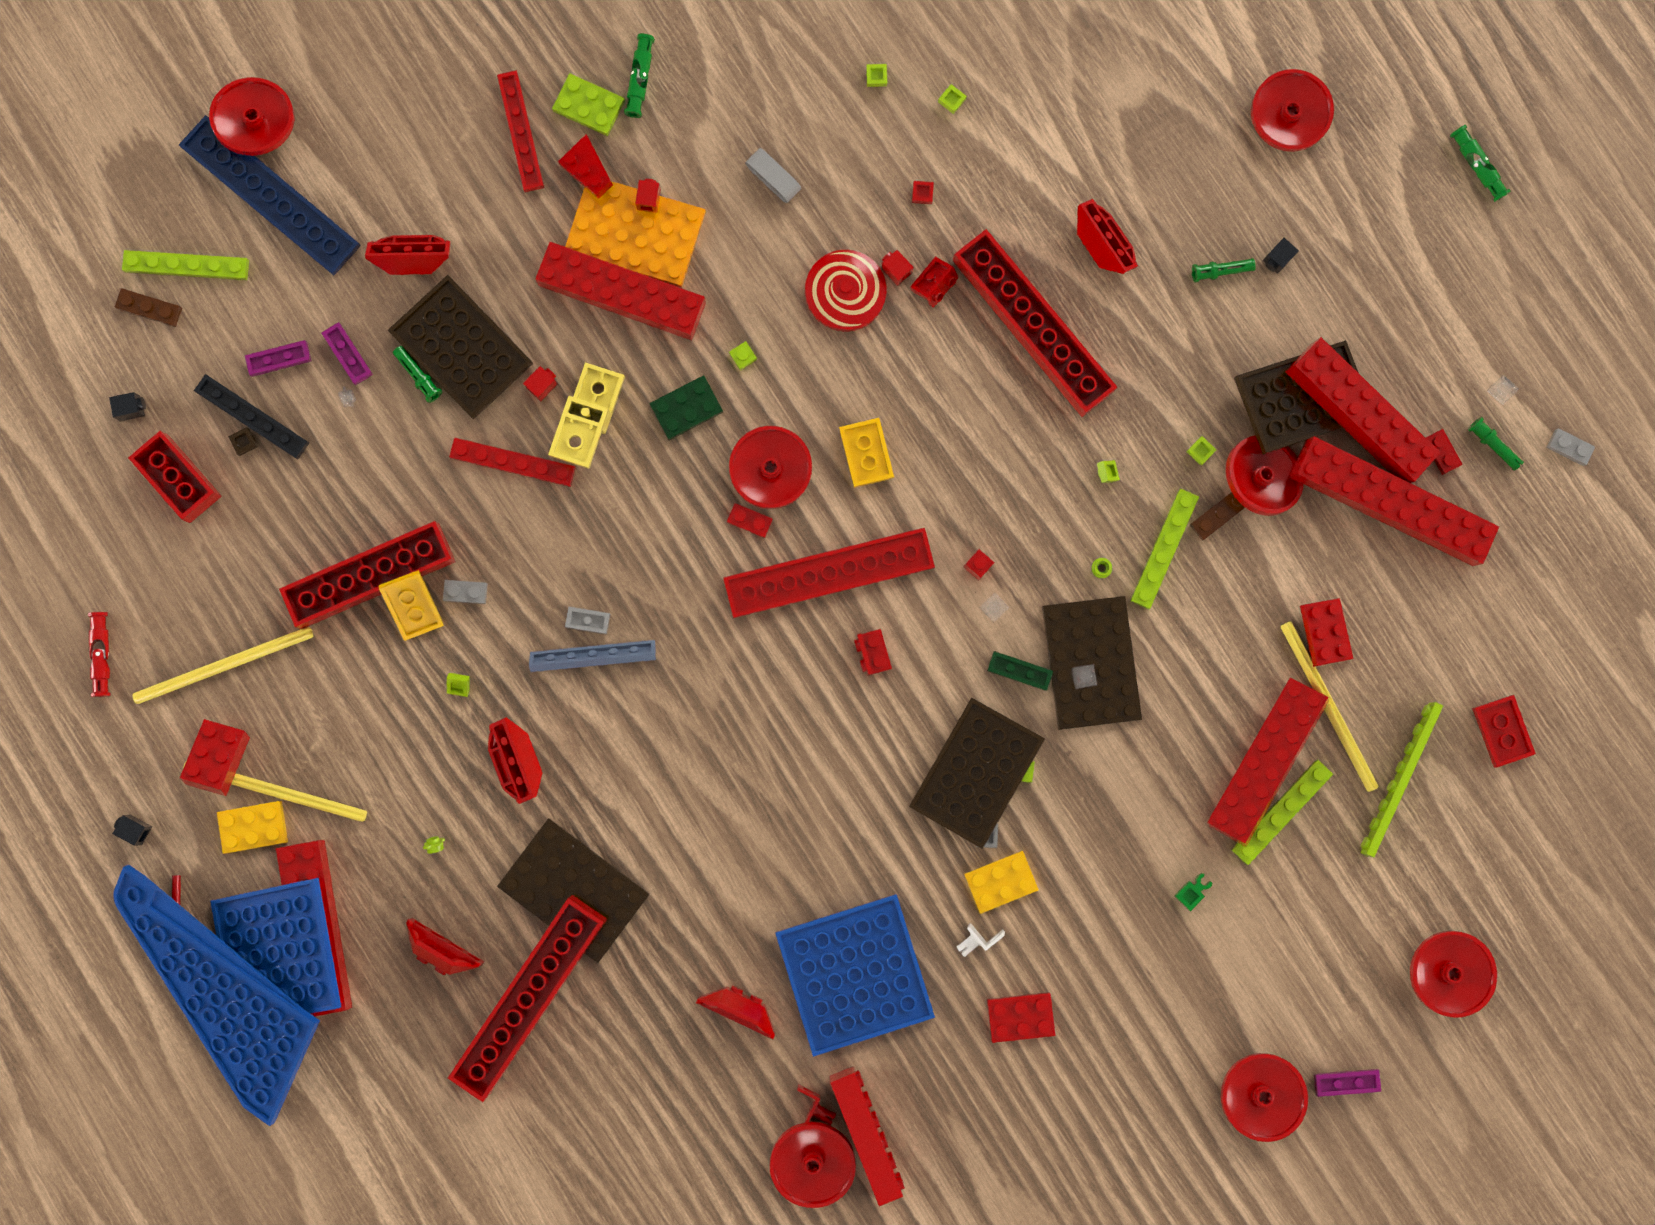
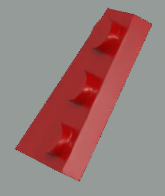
[558,134,613,199]

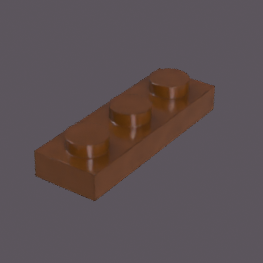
[115,288,182,327]
[1190,492,1245,541]

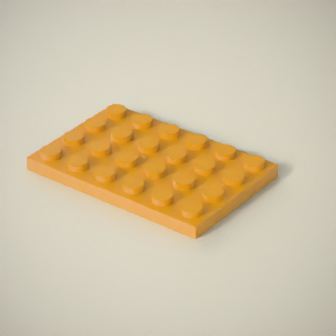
[565,181,706,288]

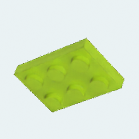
[552,73,625,136]

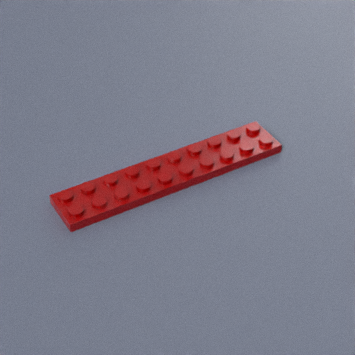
[723,528,935,619]

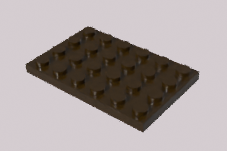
[388,275,533,419]
[1234,340,1359,455]
[1042,596,1142,730]
[909,697,1045,849]
[497,818,650,963]

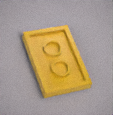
[839,418,894,488]
[379,570,444,641]
[217,801,288,854]
[964,851,1039,914]

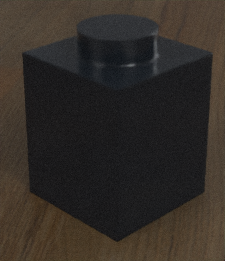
[1263,238,1299,274]
[109,392,146,421]
[112,815,153,846]

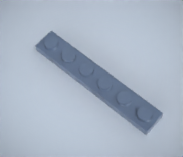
[529,640,656,672]

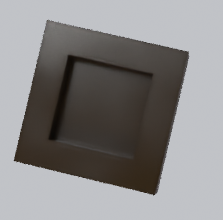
[228,427,258,456]

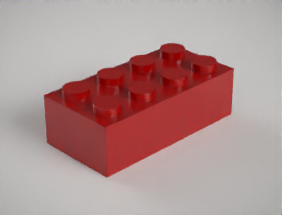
[128,431,222,523]

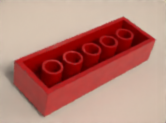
[830,1066,905,1207]

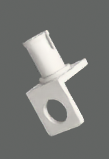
[957,923,1005,957]

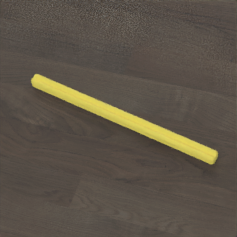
[1281,621,1378,792]
[132,627,313,704]
[183,760,367,822]

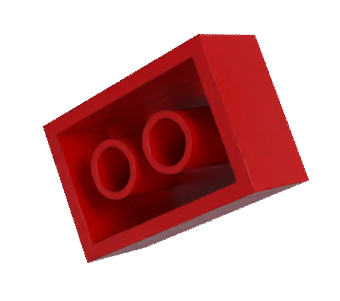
[180,719,250,796]

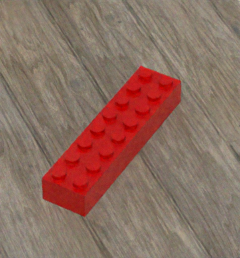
[535,242,706,341]
[1285,337,1441,483]
[279,521,456,629]
[1207,677,1329,847]
[276,840,353,1017]

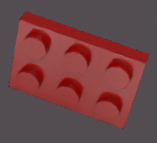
[1300,598,1354,667]
[1472,695,1536,768]
[987,992,1056,1043]

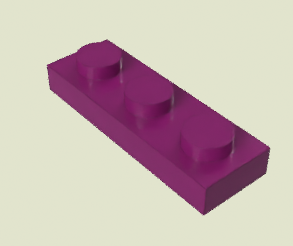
[321,322,373,385]
[244,340,312,377]
[1314,1069,1382,1097]

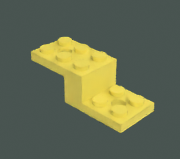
[548,362,625,469]

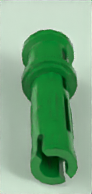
[1191,258,1256,283]
[392,346,442,403]
[1467,417,1524,471]

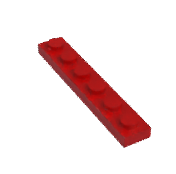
[497,70,545,193]
[449,437,576,487]

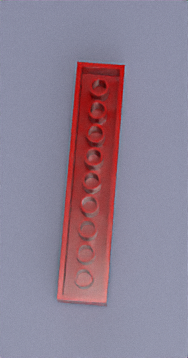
[953,229,1117,417]
[1289,436,1500,566]
[448,895,607,1102]

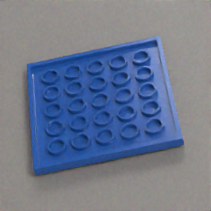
[210,878,341,1014]
[775,894,935,1057]

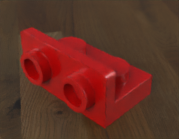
[910,256,959,308]
[854,629,892,676]

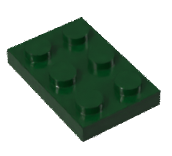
[649,375,723,440]

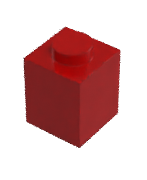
[635,178,661,213]
[881,250,914,286]
[523,366,558,402]
[963,549,995,581]

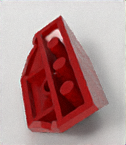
[1077,199,1138,274]
[365,235,451,275]
[488,717,543,804]
[406,918,485,975]
[696,985,775,1040]

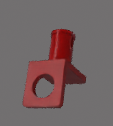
[797,1084,836,1126]

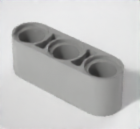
[745,148,802,203]

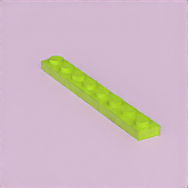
[1360,702,1443,858]

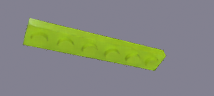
[122,250,249,280]
[1130,488,1199,610]
[1231,760,1333,865]

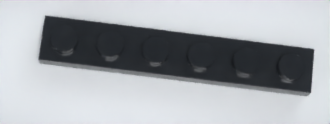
[194,374,309,460]

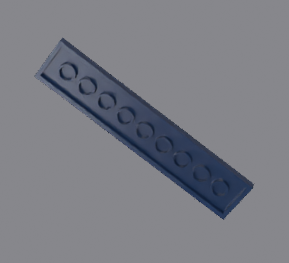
[179,115,361,276]

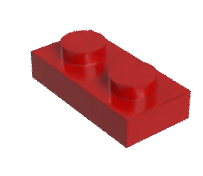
[1426,429,1463,475]
[727,503,773,539]

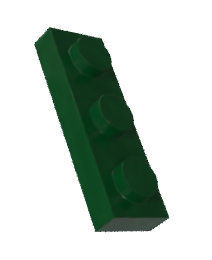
[987,651,1053,691]

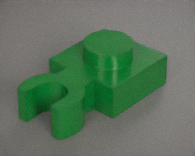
[1174,873,1213,911]

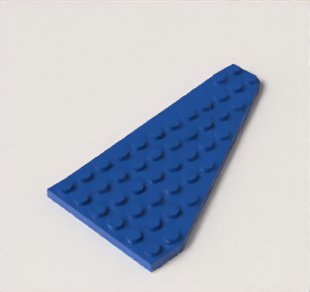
[113,865,320,1126]

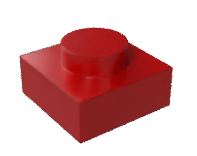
[912,181,934,204]

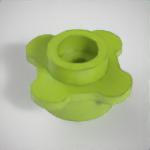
[423,836,445,854]

